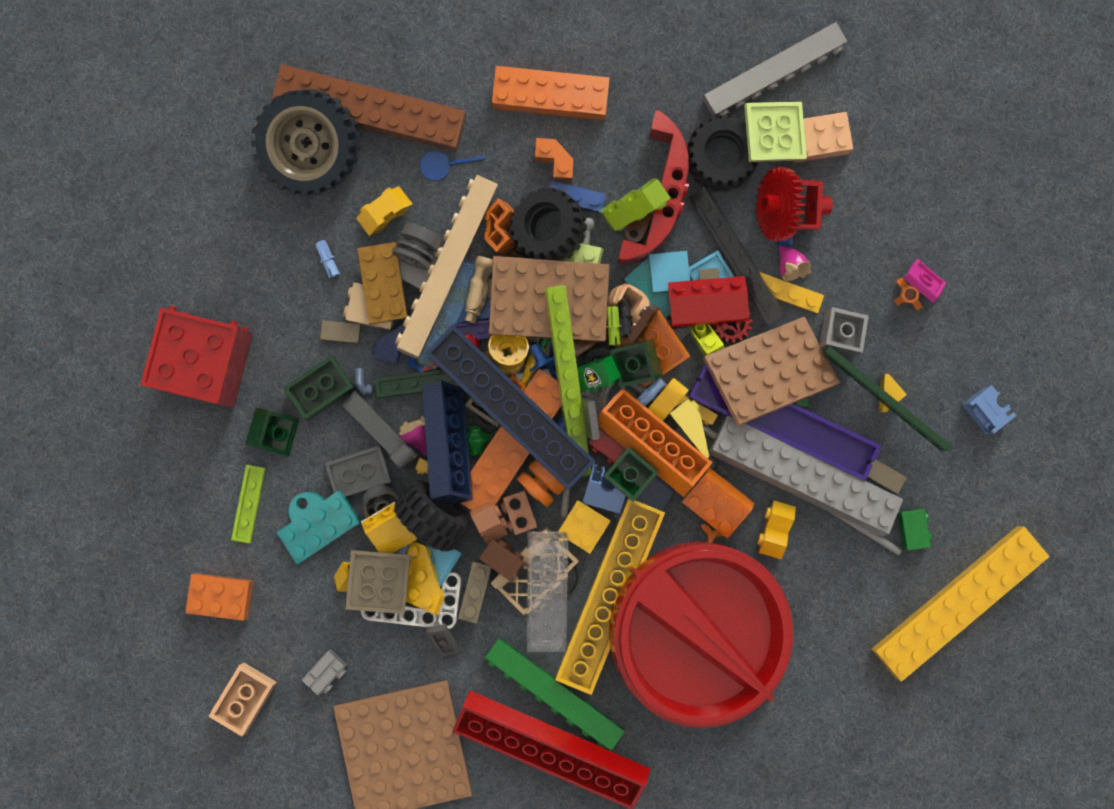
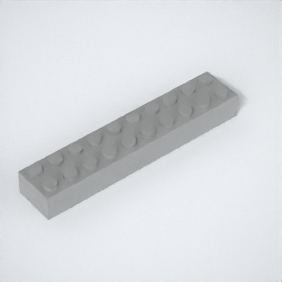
[709,416,903,537]

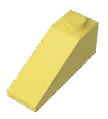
[669,399,709,458]

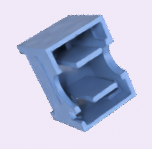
[962,385,1017,435]
[582,464,625,514]

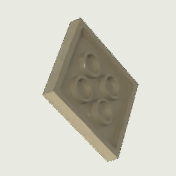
[346,550,410,614]

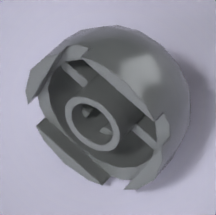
[362,485,399,518]

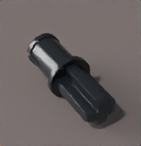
[618,298,632,338]

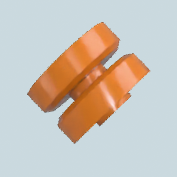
[517,459,565,507]

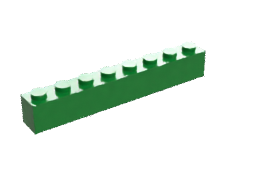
[485,637,625,751]

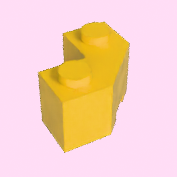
[356,186,413,236]
[757,501,796,559]

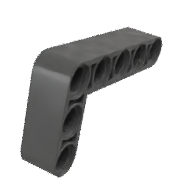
[341,390,420,470]

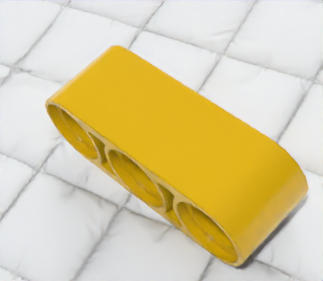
[648,378,688,421]

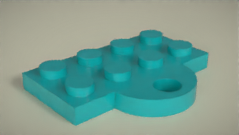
[276,490,361,565]

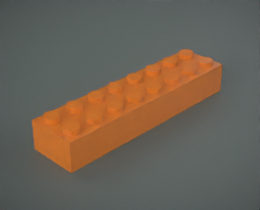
[461,369,561,510]

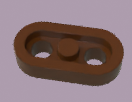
[624,212,652,243]

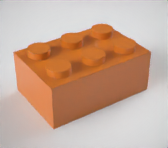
[682,467,755,538]
[186,573,254,621]

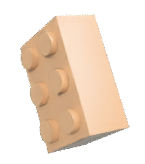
[793,112,853,163]
[209,663,277,736]

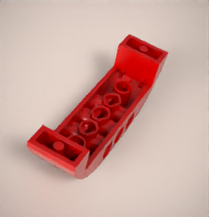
[617,110,689,266]

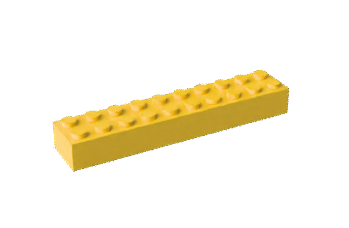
[555,498,665,695]
[871,526,1050,682]

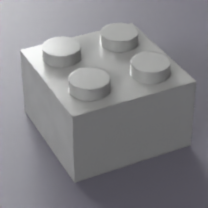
[819,307,869,357]

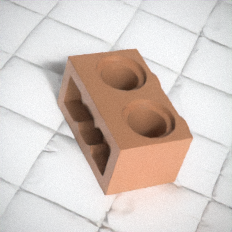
[501,491,537,535]

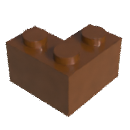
[479,539,527,582]

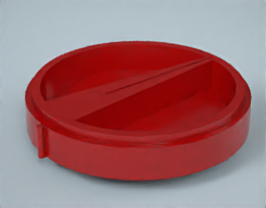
[609,542,793,728]

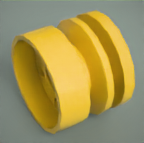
[486,335,529,376]

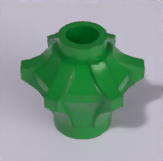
[467,425,490,455]

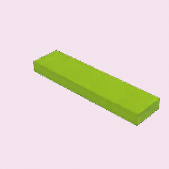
[231,465,266,544]

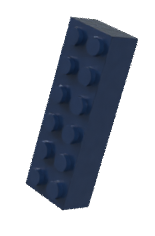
[422,380,473,505]

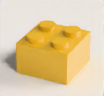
[557,500,610,554]

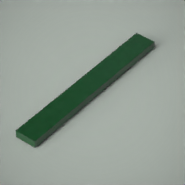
[823,346,951,452]

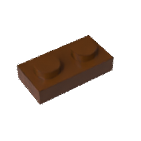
[628,304,660,342]

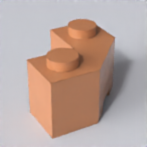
[470,501,508,545]

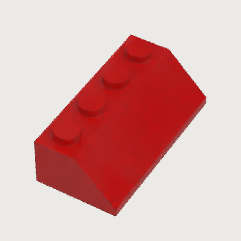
[667,276,749,327]

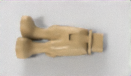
[465,256,493,324]

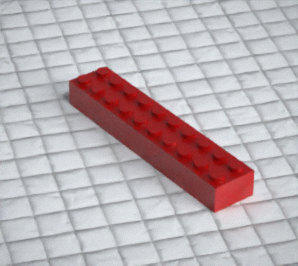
[452,691,651,809]

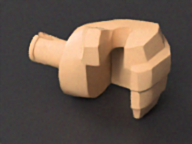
[607,283,650,325]

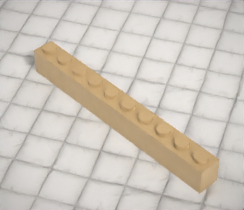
[395,175,498,360]

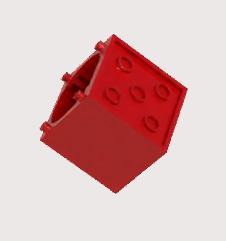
[140,305,253,408]

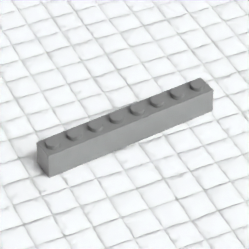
[703,22,847,118]

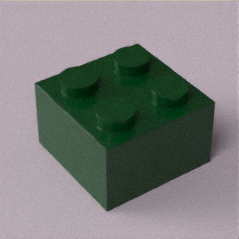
[610,339,662,388]

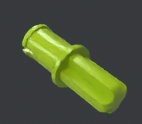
[606,306,621,345]

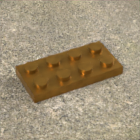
[357,242,408,325]

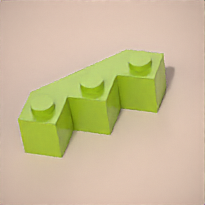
[599,178,670,231]

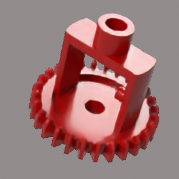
[754,167,833,241]

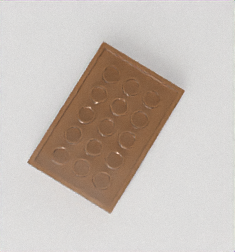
[489,256,609,342]
[703,316,840,427]

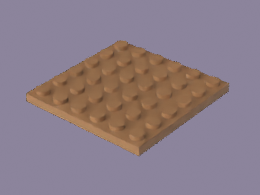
[333,680,472,809]

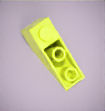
[686,324,725,356]

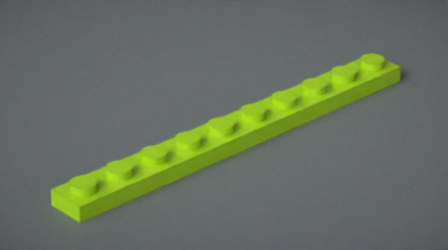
[545,285,591,477]

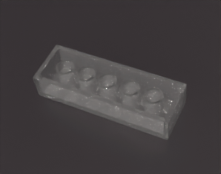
[526,532,568,652]

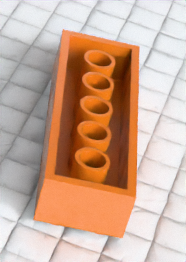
[492,66,609,121]
[597,388,713,497]

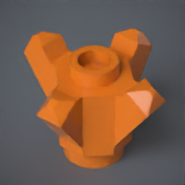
[893,277,923,311]

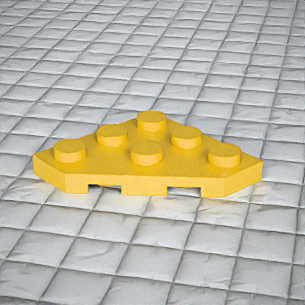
[406,541,445,615]

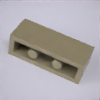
[458,561,492,624]

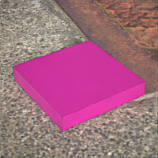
[904,259,946,303]

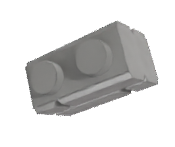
[302,649,347,696]

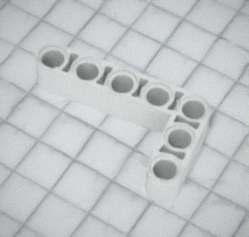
[361,572,462,629]

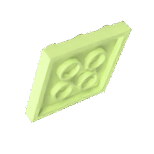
[744,102,807,162]

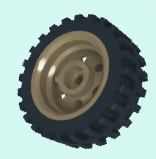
[251,89,361,196]

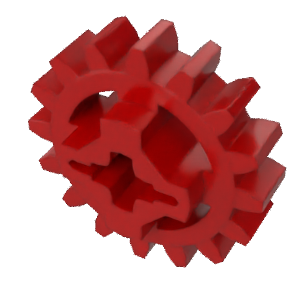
[710,312,753,344]

